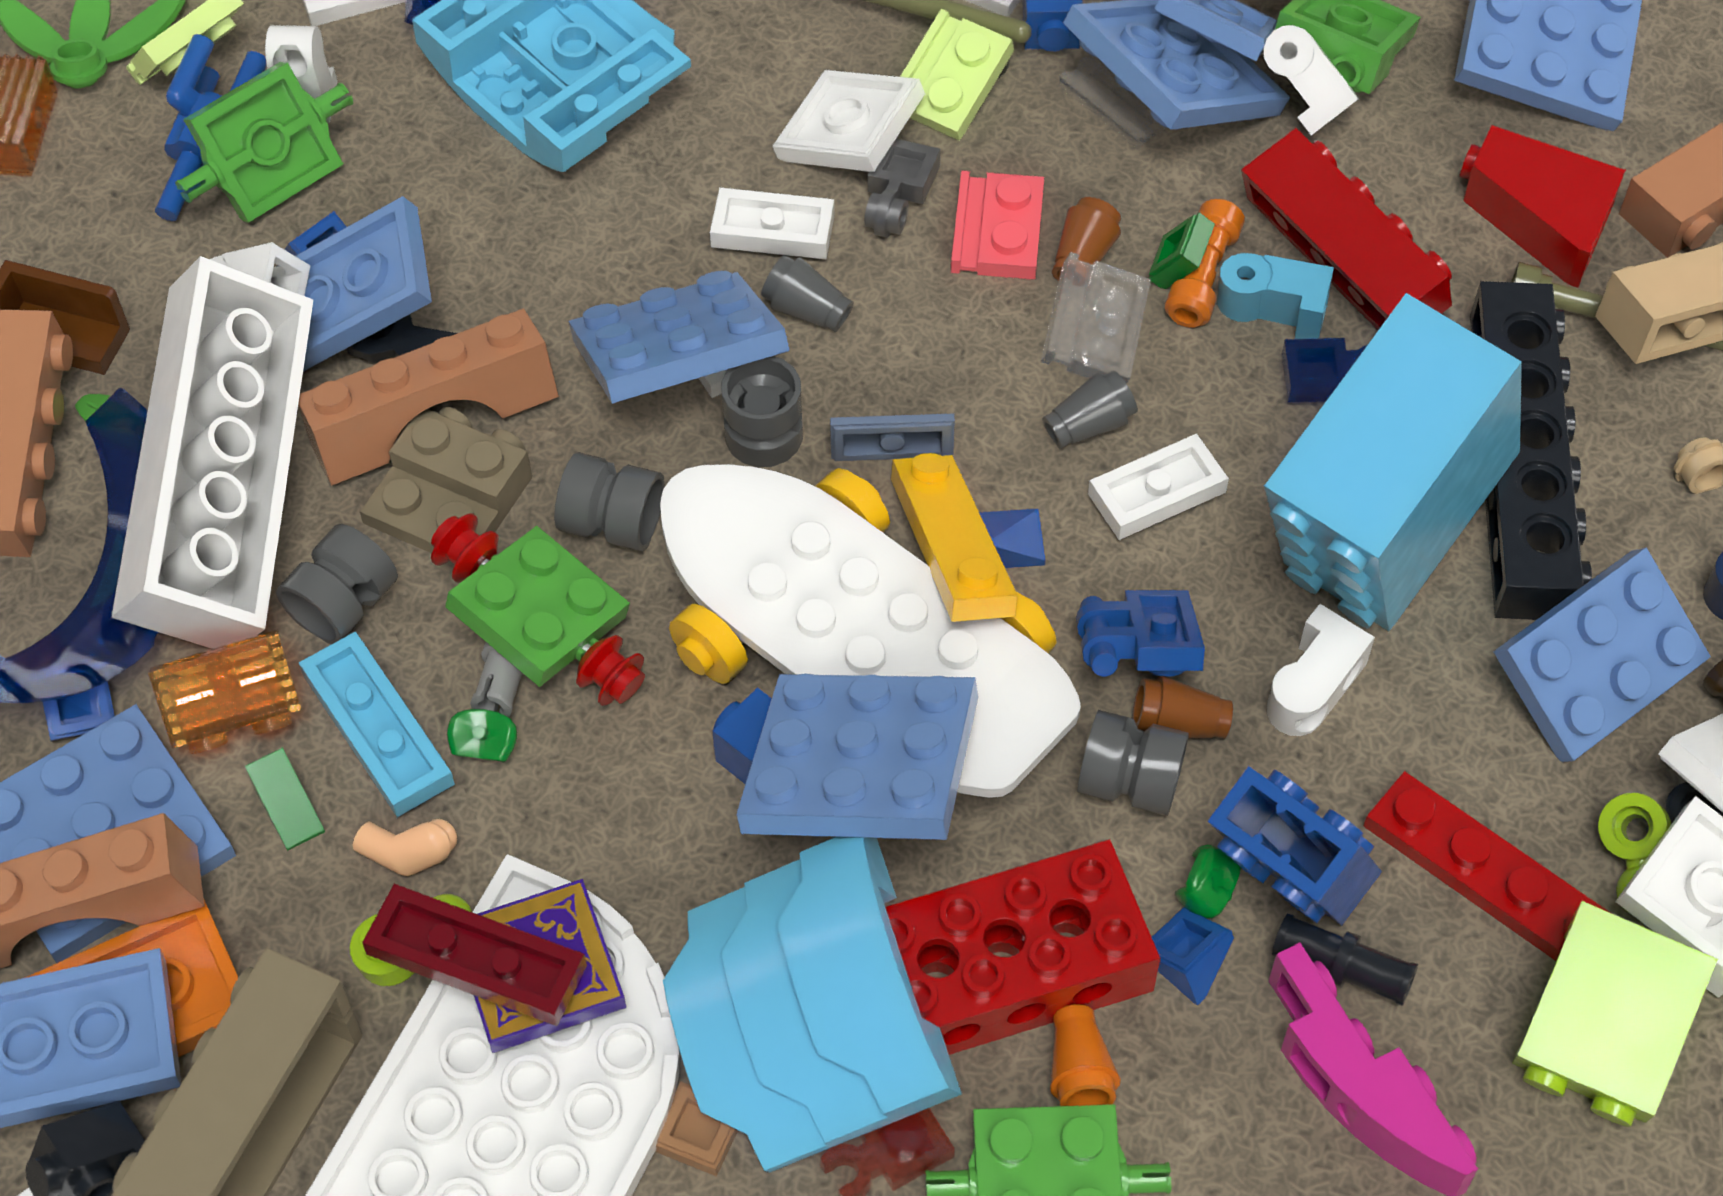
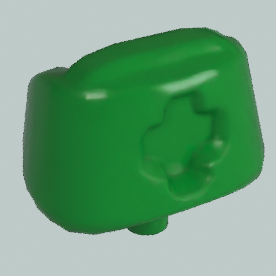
[447,709,517,762]
[1175,844,1241,919]

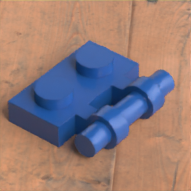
[1076,590,1205,677]

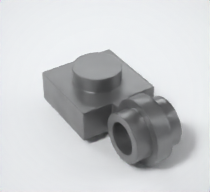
[864,139,941,238]

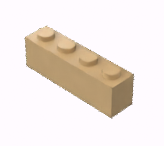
[1595,242,1723,364]

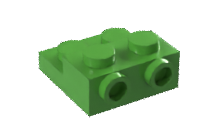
[1275,0,1421,94]

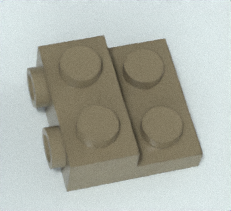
[360,407,532,562]

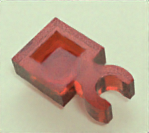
[820,1108,955,1196]

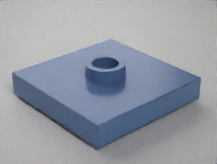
[1154,0,1277,61]

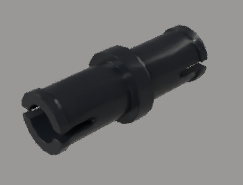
[1272,913,1418,1006]

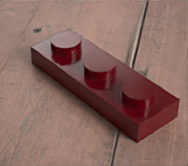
[362,884,587,1026]

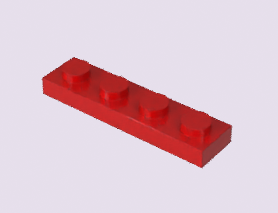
[1363,771,1611,961]

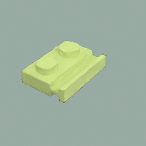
[125,0,244,85]
[900,9,1014,140]

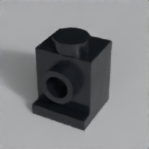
[25,1101,145,1196]

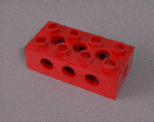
[885,839,1161,1055]

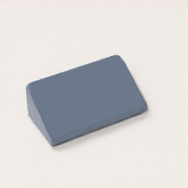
[830,414,955,461]

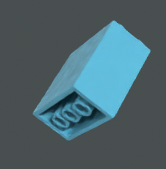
[1264,293,1522,631]

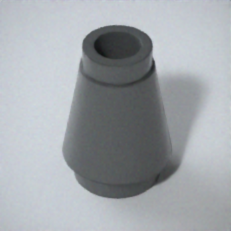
[761,255,854,332]
[1042,370,1138,449]

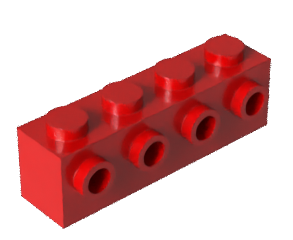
[1241,128,1452,330]

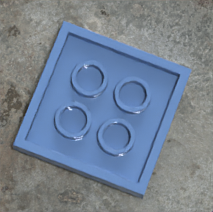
[1063,0,1290,130]
[1454,0,1642,131]
[568,271,790,403]
[737,674,978,840]
[0,704,236,963]

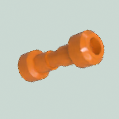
[1165,199,1245,328]

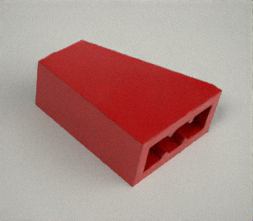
[1460,125,1626,288]

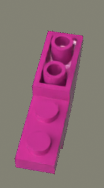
[1268,943,1478,1196]

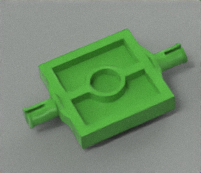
[175,62,353,223]
[925,1105,1171,1196]

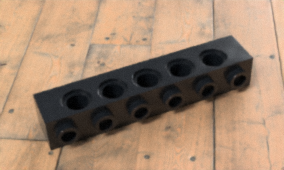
[1470,281,1592,620]

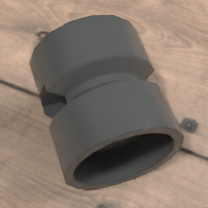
[721,356,803,467]
[554,452,665,552]
[276,524,398,644]
[1077,710,1189,816]

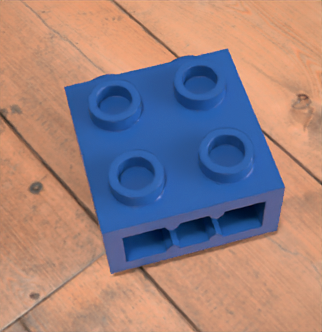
[1207,766,1382,926]

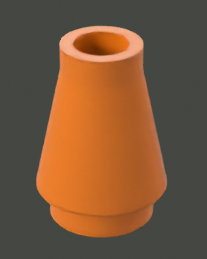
[1050,1004,1120,1106]

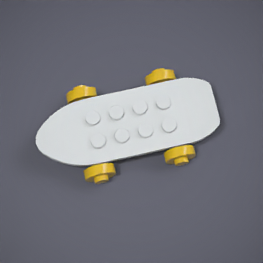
[660,464,1081,798]

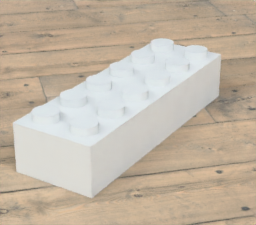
[111,256,313,653]

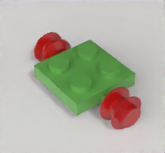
[431,513,645,706]

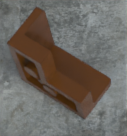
[0,260,130,375]

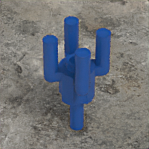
[155,34,267,221]

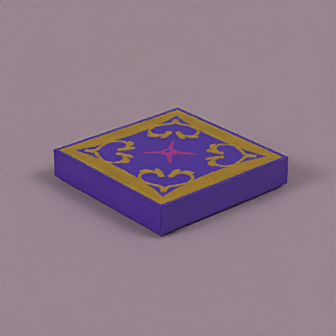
[473,879,627,1054]

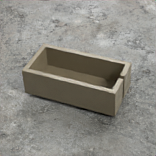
[112,948,363,1196]

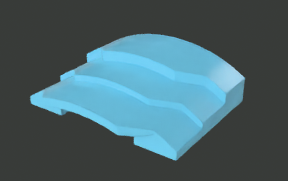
[412,0,691,172]
[663,837,962,1172]

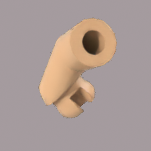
[353,819,457,876]

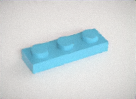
[298,631,455,817]

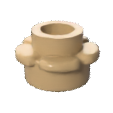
[1674,438,1723,494]

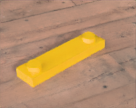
[891,453,1018,622]

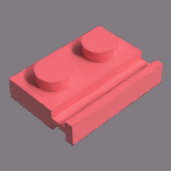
[951,171,1044,280]

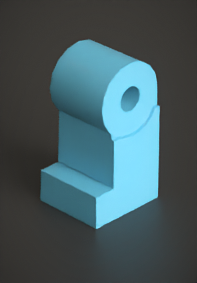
[1217,253,1334,344]

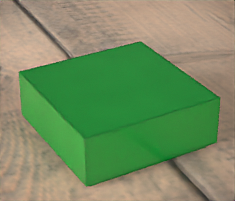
[1148,212,1215,289]

